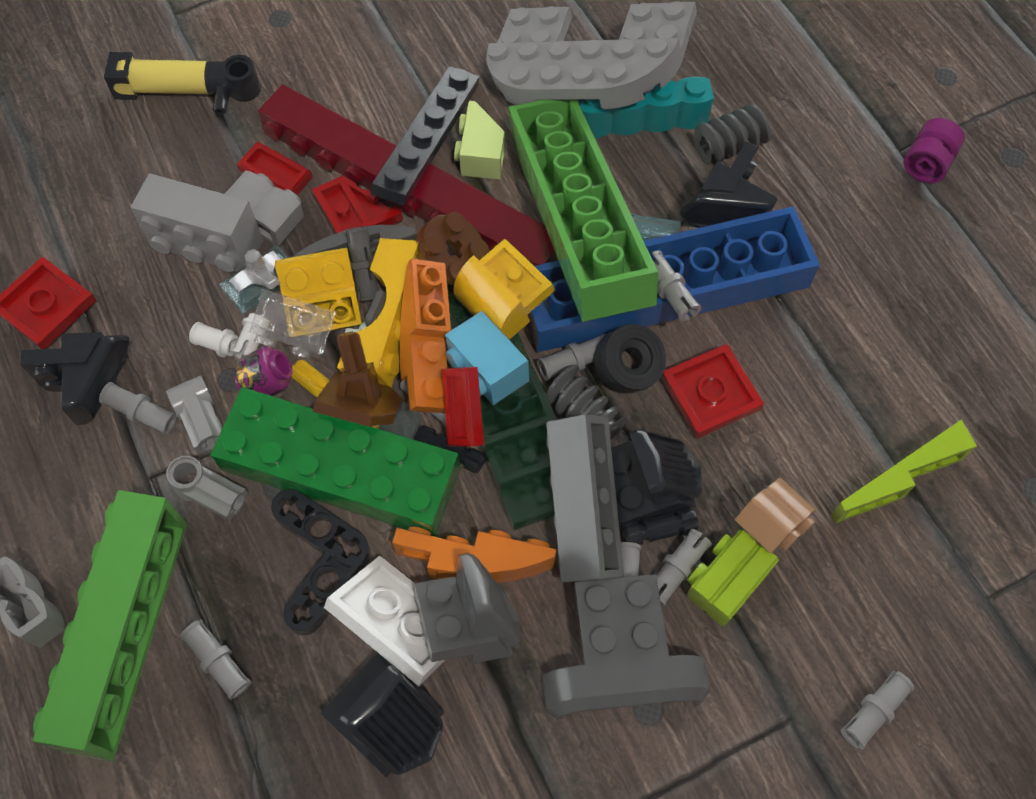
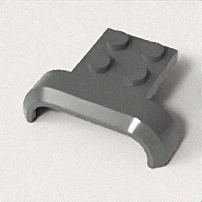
[542,574,710,720]

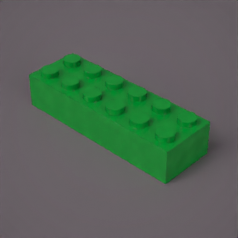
[210,387,461,537]

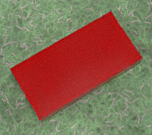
[237,141,313,195]
[442,367,484,446]

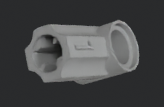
[166,375,223,453]
[166,456,248,521]

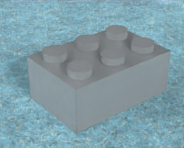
[130,173,263,272]

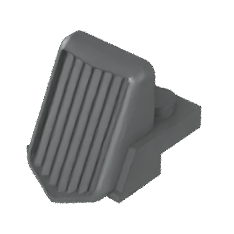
[414,553,520,664]

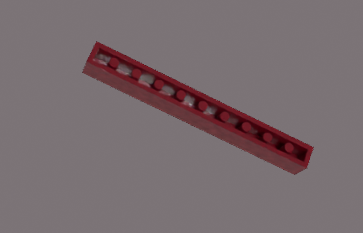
[258,84,558,266]

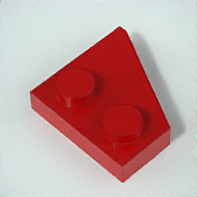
[312,175,403,234]

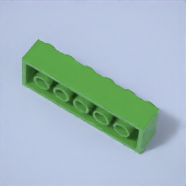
[32,490,187,762]

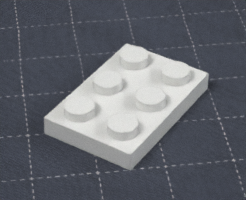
[324,556,445,686]

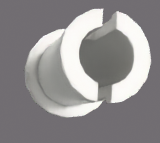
[231,313,270,359]
[189,322,239,358]

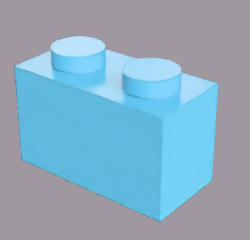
[445,311,529,405]

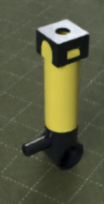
[104,52,261,115]

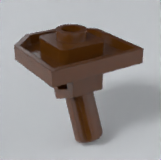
[313,331,403,427]

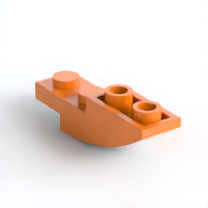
[400,258,451,414]
[392,527,557,583]

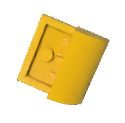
[454,239,555,340]
[275,248,362,337]

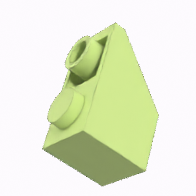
[454,101,505,180]

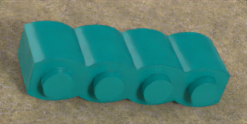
[577,76,714,138]

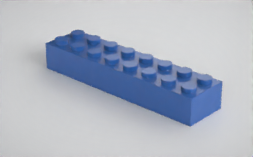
[527,206,820,353]

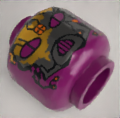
[235,346,292,396]

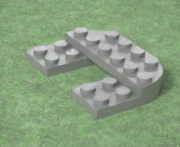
[486,1,697,109]

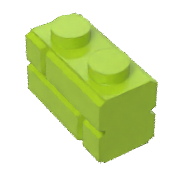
[686,529,779,627]

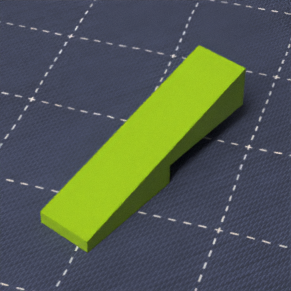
[831,419,977,524]

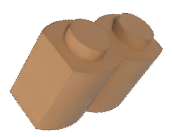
[735,478,816,554]

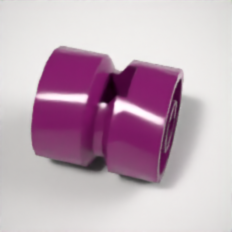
[903,118,965,183]

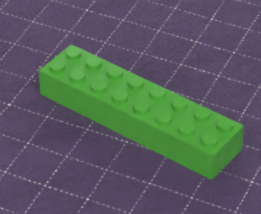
[508,99,658,322]

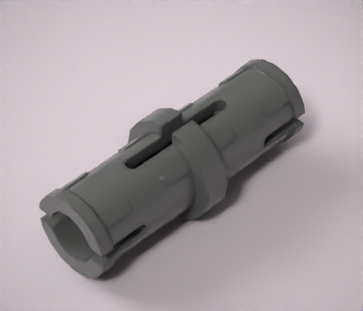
[345,226,379,301]

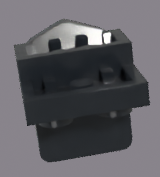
[679,141,777,226]
[20,332,129,425]
[611,429,702,527]
[320,652,444,777]

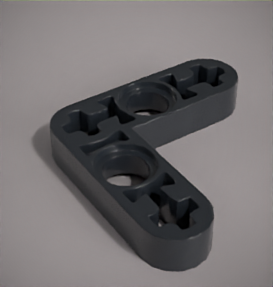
[271,490,371,635]

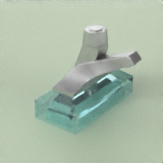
[219,245,288,315]

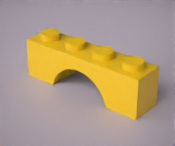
[337,238,420,388]

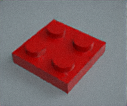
[0,256,96,349]
[661,344,764,439]

